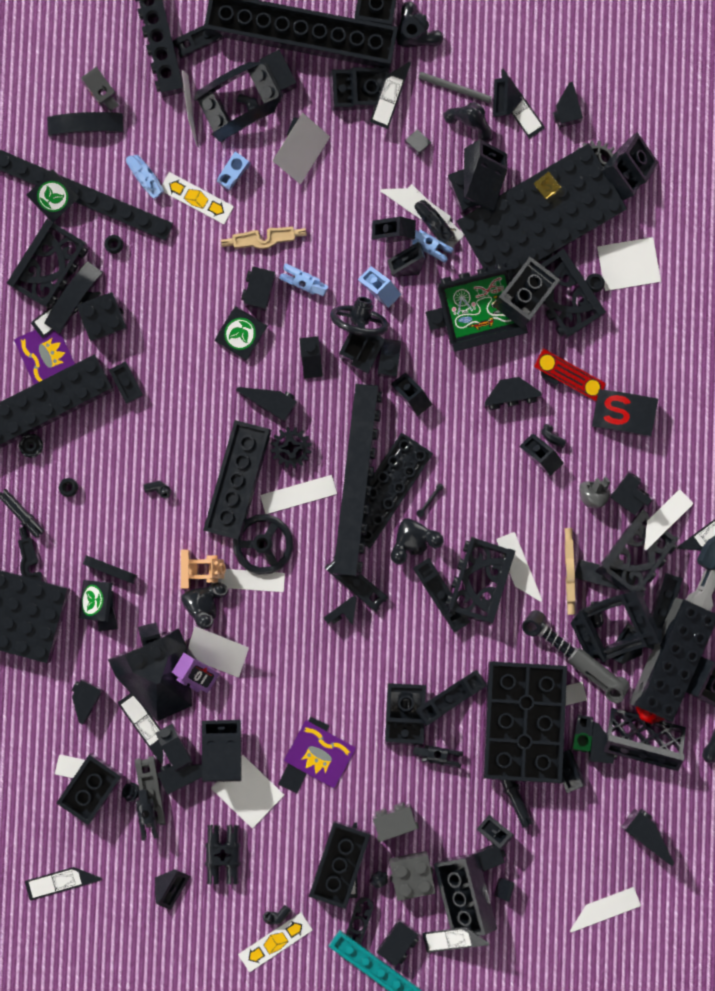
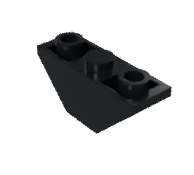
[483,377,542,410]

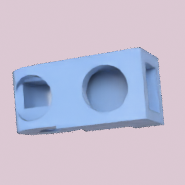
[217,151,251,190]

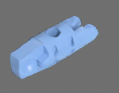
[126,155,164,199]
[411,230,454,263]
[279,264,328,296]

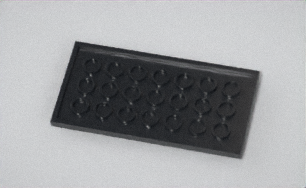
[456,143,627,276]

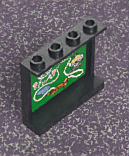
[436,263,528,352]

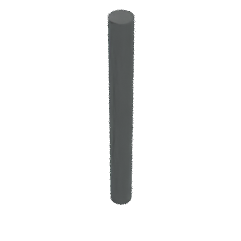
[418,72,492,103]

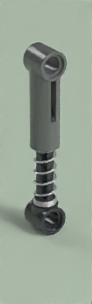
[522,610,630,703]

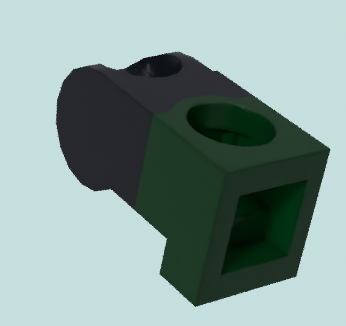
[571,715,593,753]

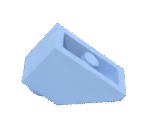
[358,267,402,308]

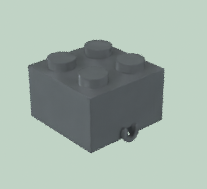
[372,802,419,842]
[389,851,435,901]

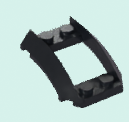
[194,62,283,142]
[571,591,662,662]

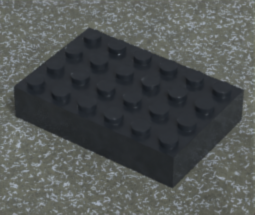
[0,569,71,663]
[482,661,567,783]

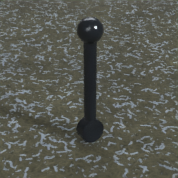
[417,483,444,517]

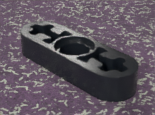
[82,555,138,584]
[346,897,373,945]

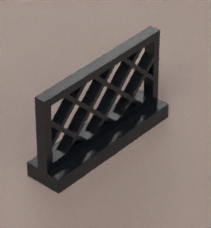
[603,708,686,771]

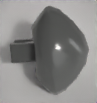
[579,477,610,509]

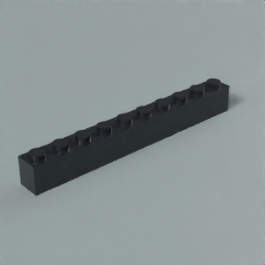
[333,384,383,578]

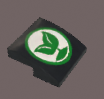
[26,169,80,222]
[214,306,268,360]
[78,580,113,622]

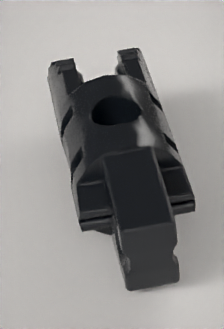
[415,200,454,243]
[413,745,463,769]
[136,789,159,841]

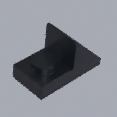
[323,595,357,625]

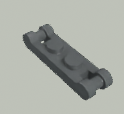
[135,756,166,828]

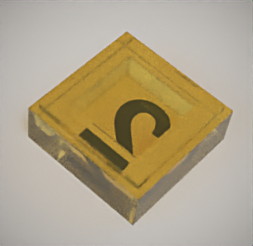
[534,172,561,199]

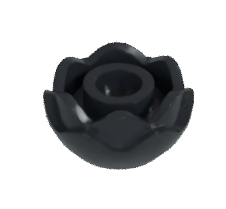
[19,434,43,458]

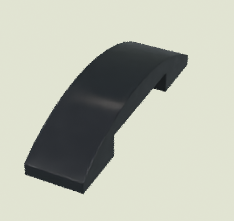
[47,112,124,136]
[44,261,103,334]
[413,558,470,633]
[416,669,487,726]

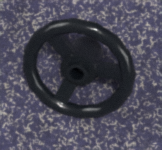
[330,297,389,337]
[233,514,294,575]

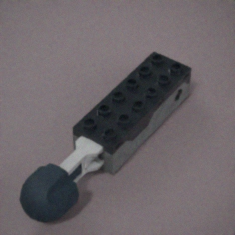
[629,536,715,724]

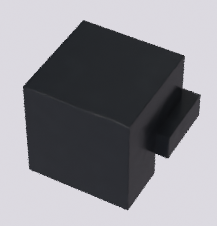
[339,333,385,374]
[610,471,652,515]

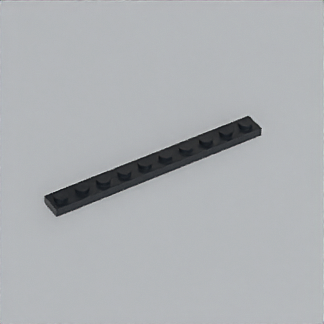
[0,150,174,241]

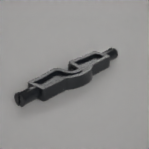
[18,527,43,581]

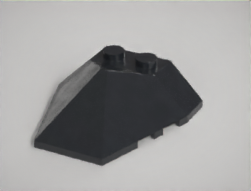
[108,628,192,721]

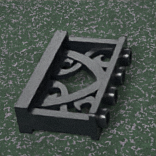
[7,219,88,309]
[540,249,606,339]
[595,509,679,593]
[445,537,516,626]

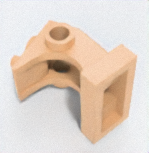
[181,550,226,589]

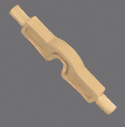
[221,226,307,249]
[564,528,575,615]

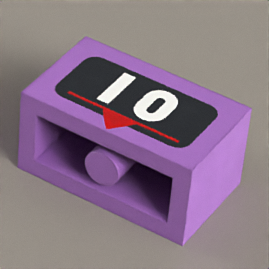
[172,653,220,693]

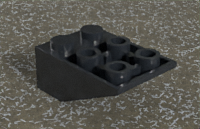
[464,139,508,211]
[202,720,242,782]

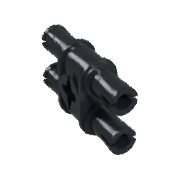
[204,825,241,885]

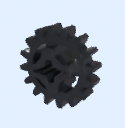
[270,427,312,469]

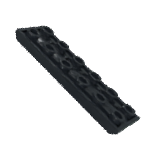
[338,432,433,549]

